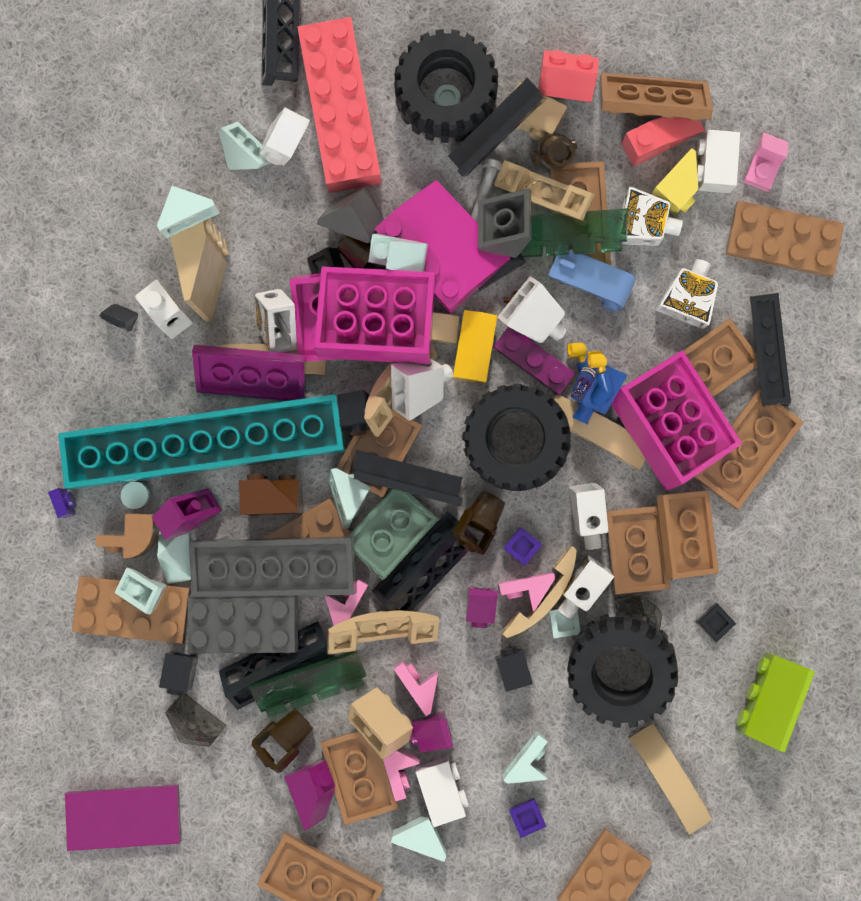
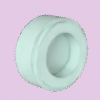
[434,85,461,106]
[121,482,151,509]

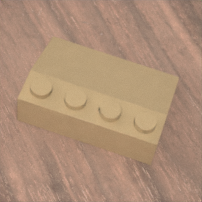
[170,218,230,323]

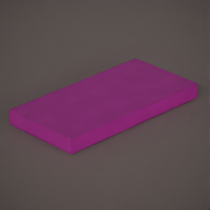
[192,344,306,401]
[65,784,182,851]

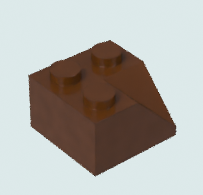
[239,474,303,516]

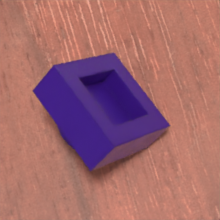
[48,488,77,518]
[503,527,542,566]
[509,798,547,838]

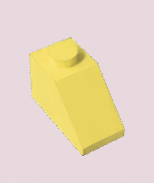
[651,148,698,216]

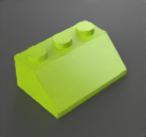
[736,653,815,753]

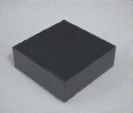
[695,603,736,643]

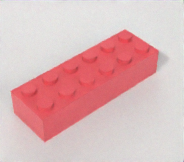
[298,17,382,193]

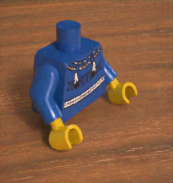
[567,342,627,424]

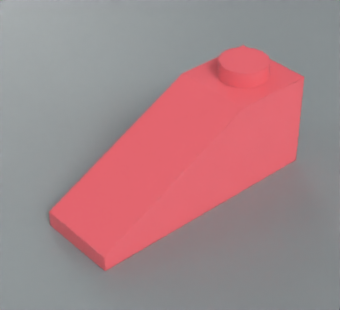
[621,117,705,167]

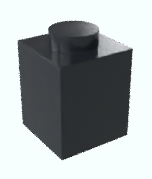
[338,390,371,435]
[495,646,533,692]
[159,651,199,696]

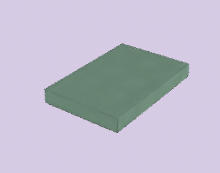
[348,489,439,581]

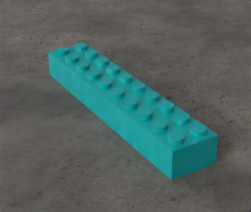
[58,394,346,490]

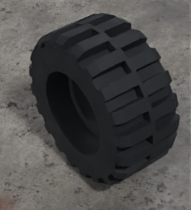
[394,29,498,143]
[462,384,571,491]
[567,612,678,728]

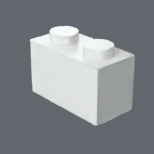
[696,130,740,193]
[416,756,469,827]

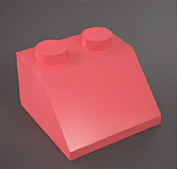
[538,50,599,102]

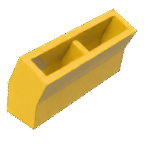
[453,310,498,384]

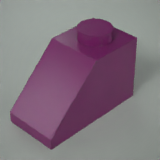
[152,488,222,540]
[465,587,498,628]
[410,711,453,752]
[284,760,336,830]

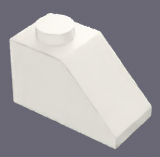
[259,107,310,166]

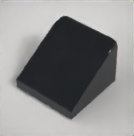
[307,247,345,274]
[99,304,138,332]

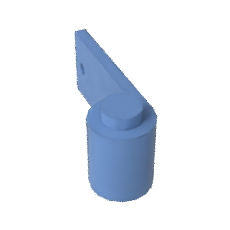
[548,246,636,313]

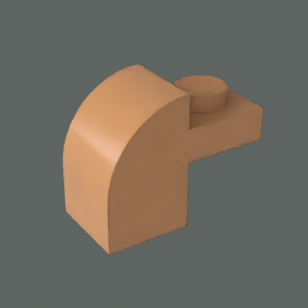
[96,514,159,558]

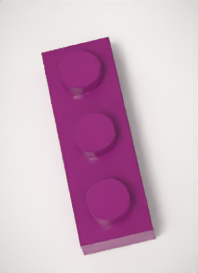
[493,327,575,395]

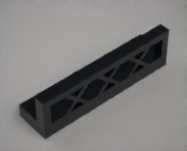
[261,0,299,86]
[448,78,547,177]
[750,293,791,407]
[348,450,463,506]
[372,511,479,611]
[219,621,337,710]

